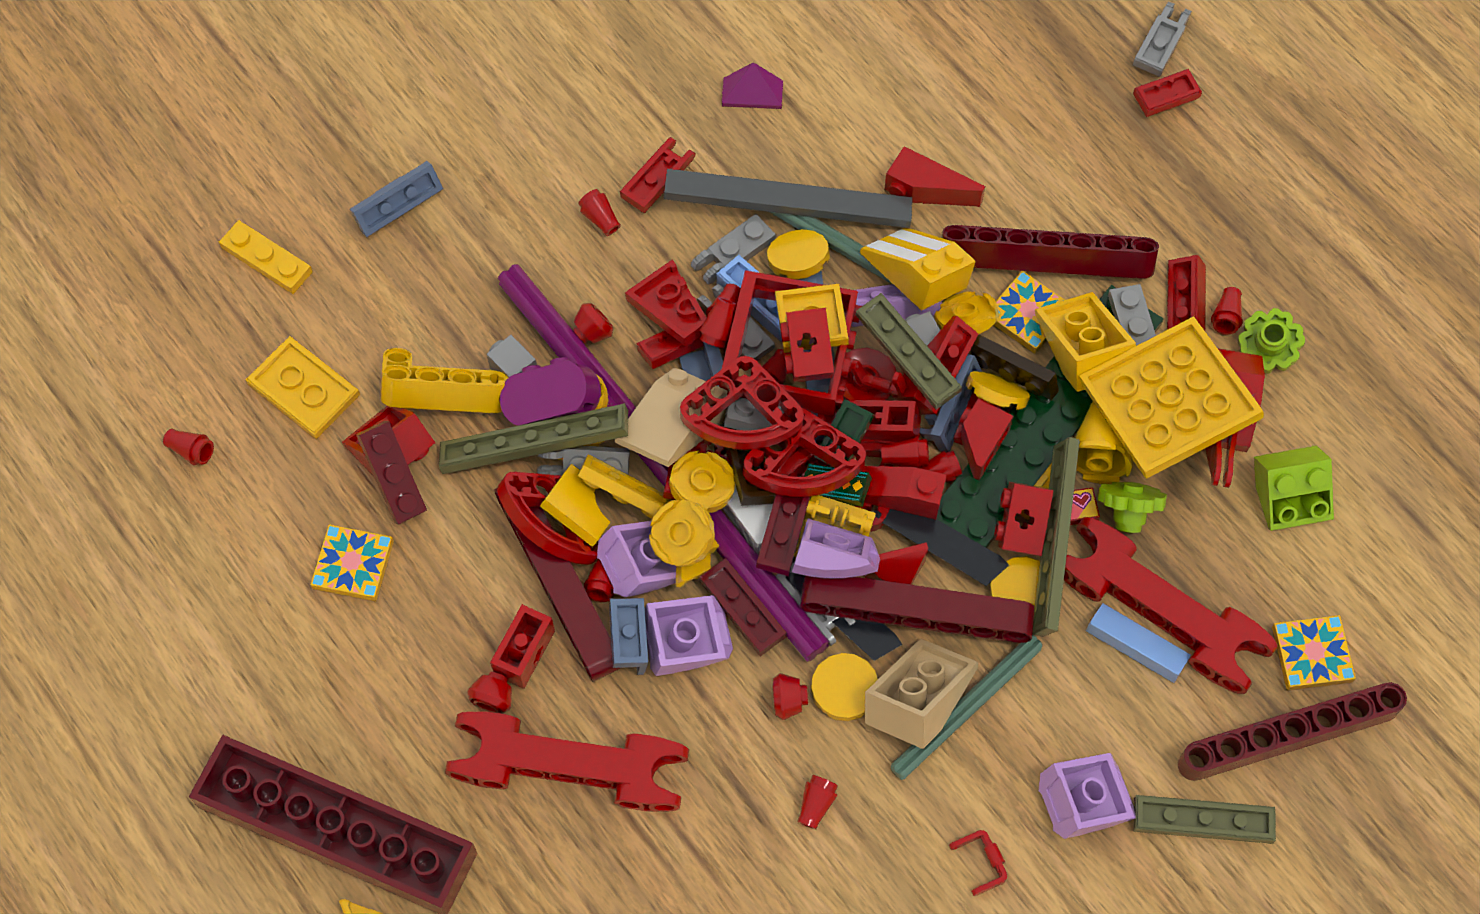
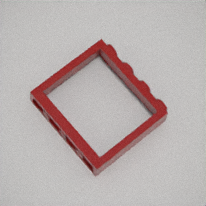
[719,270,862,416]

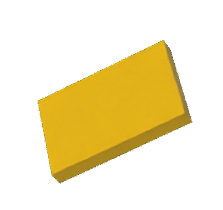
[245,336,360,439]

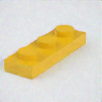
[219,220,313,294]
[578,454,673,519]

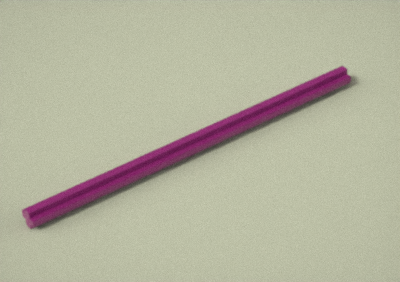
[498,264,829,662]

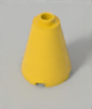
[1075,401,1133,484]

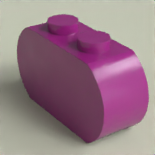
[500,357,601,426]

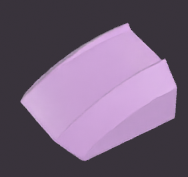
[792,518,880,578]
[597,521,676,597]
[645,595,733,676]
[1039,753,1136,839]

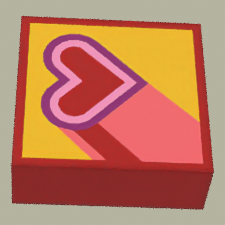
[1070,487,1100,525]

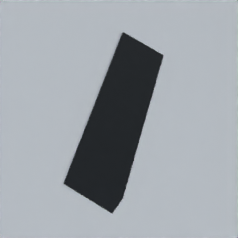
[874,508,1009,586]
[785,557,903,661]

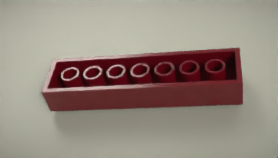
[189,734,478,914]

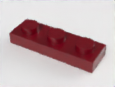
[356,420,427,524]
[756,474,811,576]
[699,558,787,656]

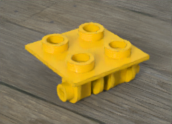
[794,495,876,557]

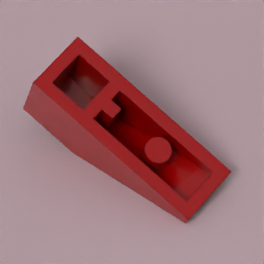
[884,146,986,207]
[892,316,978,415]
[818,400,921,442]
[862,466,946,520]

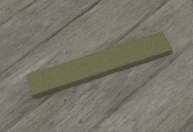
[439,403,628,474]
[1032,437,1080,637]

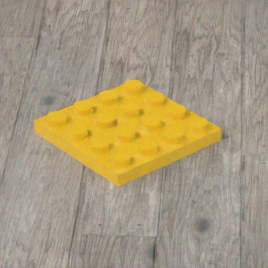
[1079,316,1264,479]

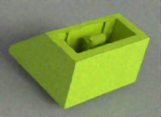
[1254,445,1334,531]

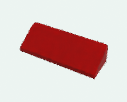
[1167,255,1206,331]

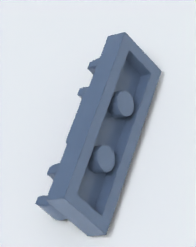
[350,161,443,237]
[920,354,982,452]

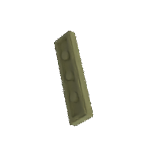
[856,293,962,410]
[1133,795,1276,844]

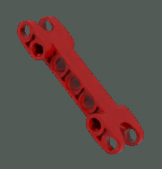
[1064,517,1277,694]
[445,712,690,812]

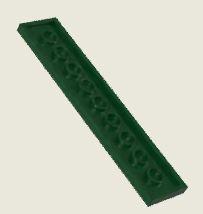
[936,285,1164,548]

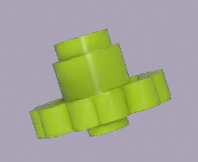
[1238,308,1305,374]
[1098,482,1167,533]

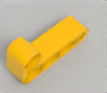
[381,348,509,413]

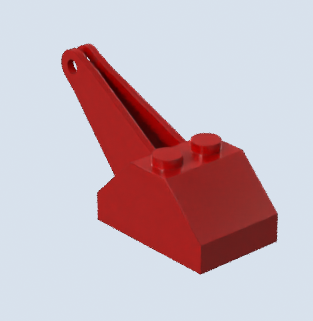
[1205,348,1265,488]

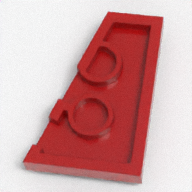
[625,259,706,347]

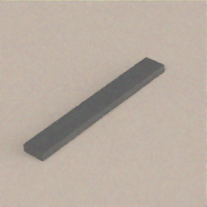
[664,169,912,228]

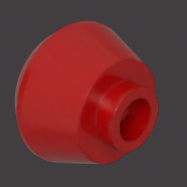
[573,303,614,344]
[467,672,512,714]
[772,673,808,720]

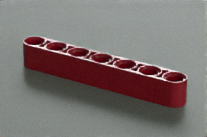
[942,225,1159,279]
[494,488,621,682]
[800,575,1035,643]
[1178,682,1407,781]

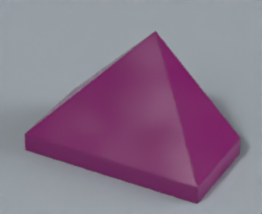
[722,62,783,109]

